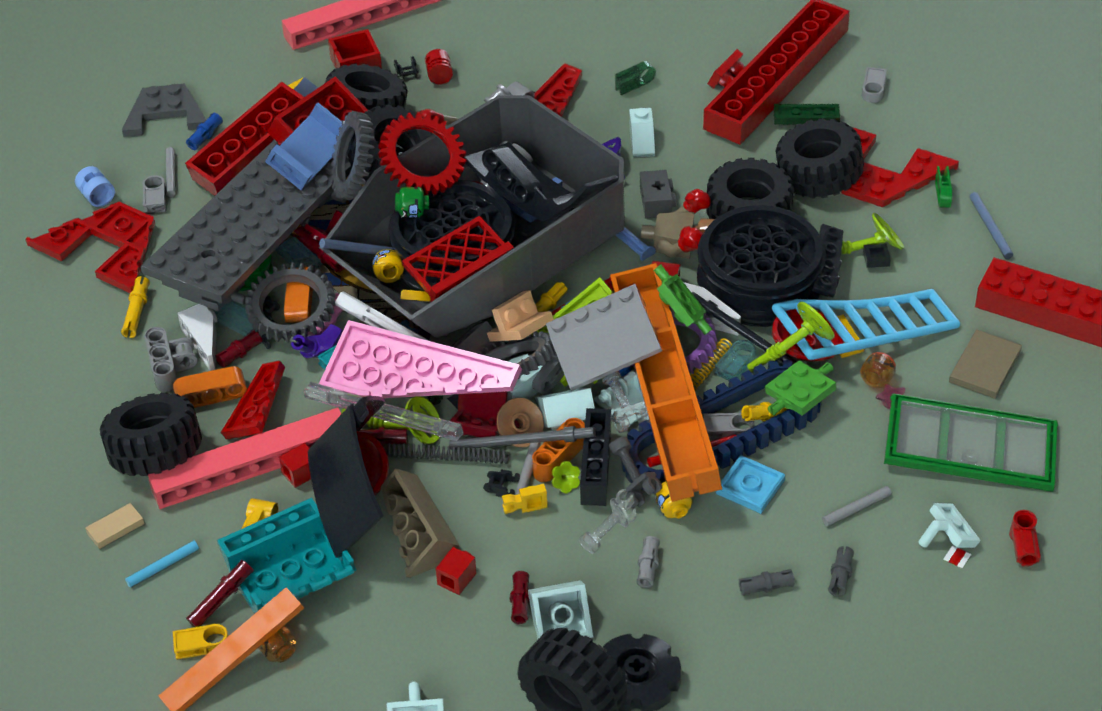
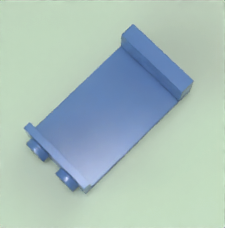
[265,103,342,190]

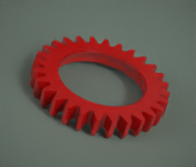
[378,112,466,195]

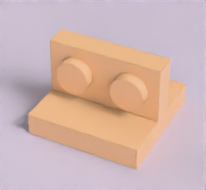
[487,290,554,342]

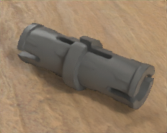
[828,546,854,596]
[738,569,795,596]

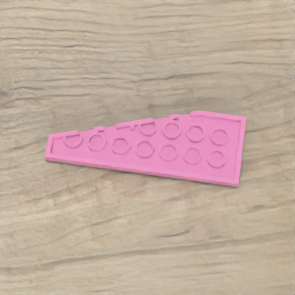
[319,320,522,399]

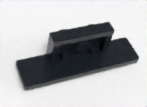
[812,224,844,298]

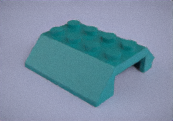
[217,498,357,614]

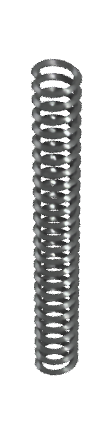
[387,442,509,464]

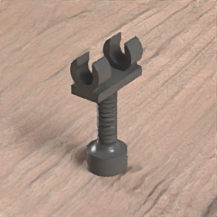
[609,437,662,508]

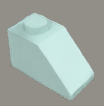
[629,108,655,157]

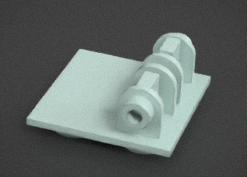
[593,371,647,428]

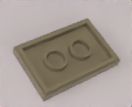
[949,329,1022,398]

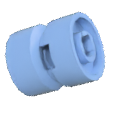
[75,166,115,207]

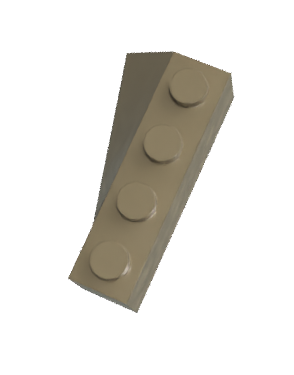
[381,468,460,578]

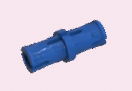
[186,113,223,150]

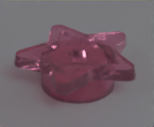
[876,384,907,409]

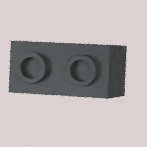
[640,170,676,218]

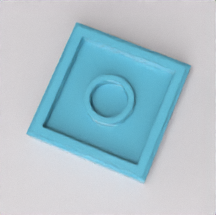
[716,455,785,514]

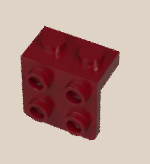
[448,391,508,437]

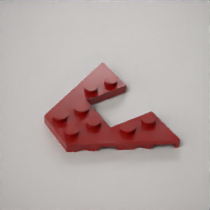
[841,127,959,207]
[26,202,155,293]

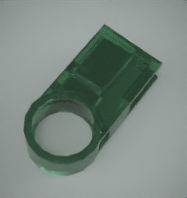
[615,61,656,95]

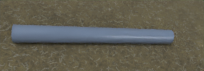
[969,192,1013,259]
[319,238,393,255]

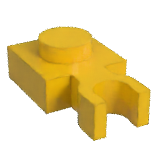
[502,484,547,514]

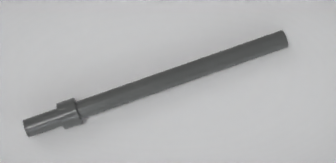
[449,426,596,450]

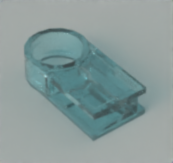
[714,340,755,381]

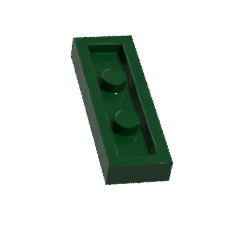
[773,104,840,125]

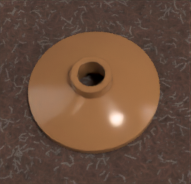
[497,398,544,448]

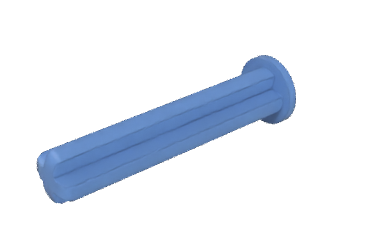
[616,227,656,261]

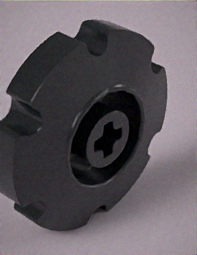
[603,634,681,711]

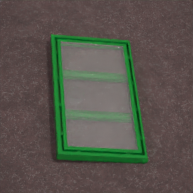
[884,393,1058,492]

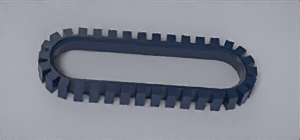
[621,360,822,493]

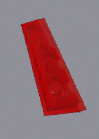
[534,63,582,117]
[220,361,285,439]

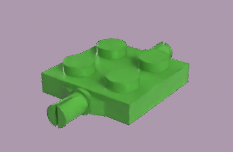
[653,264,712,335]
[765,360,836,416]

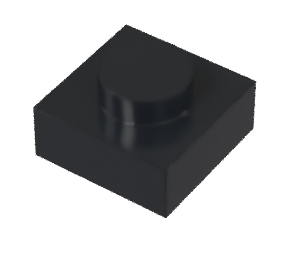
[863,244,891,268]

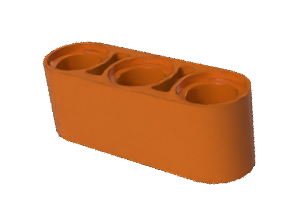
[284,267,313,323]
[173,366,247,408]
[532,418,585,482]

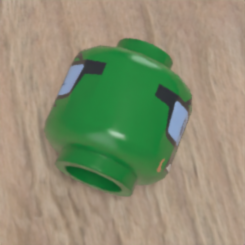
[395,187,429,217]

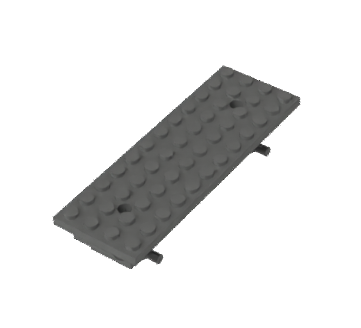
[141,139,352,311]

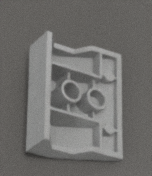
[546,284,662,391]

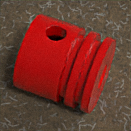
[425,49,453,84]

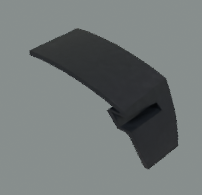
[464,142,618,221]
[308,396,386,558]

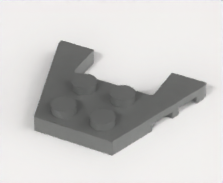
[122,83,206,137]

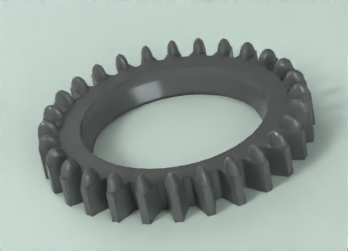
[330,111,375,200]
[245,262,336,343]
[477,331,555,379]

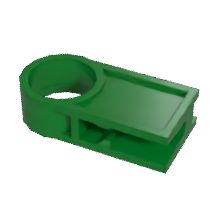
[935,166,952,208]

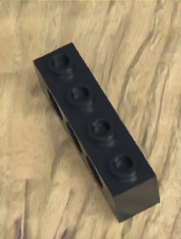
[580,408,612,506]

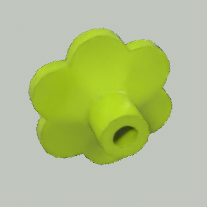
[552,461,580,494]

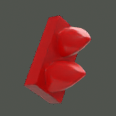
[707,49,745,89]

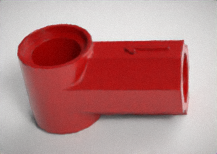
[1009,510,1041,566]

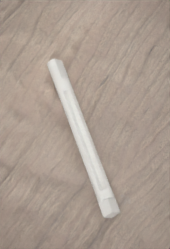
[335,292,429,341]

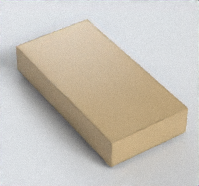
[85,503,144,549]

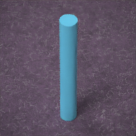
[125,541,199,588]

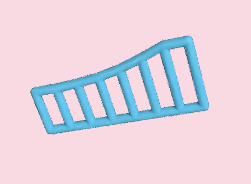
[772,289,960,360]

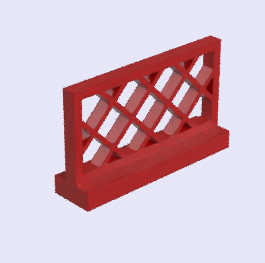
[402,216,514,302]

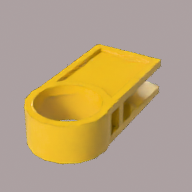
[173,624,228,660]

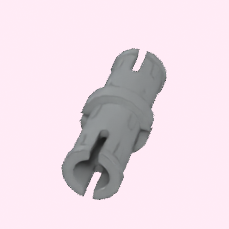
[637,536,660,588]

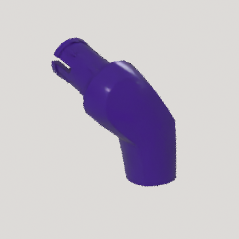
[291,324,343,358]

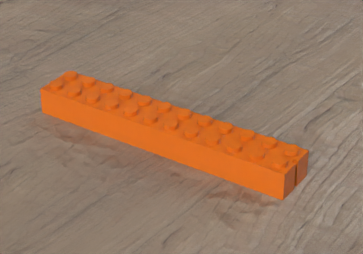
[610,263,722,502]

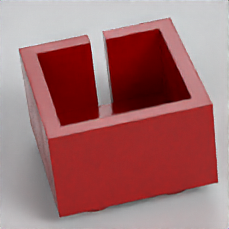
[328,29,382,69]

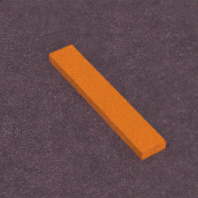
[159,588,304,711]

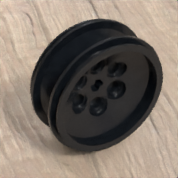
[388,180,516,291]
[697,205,826,327]

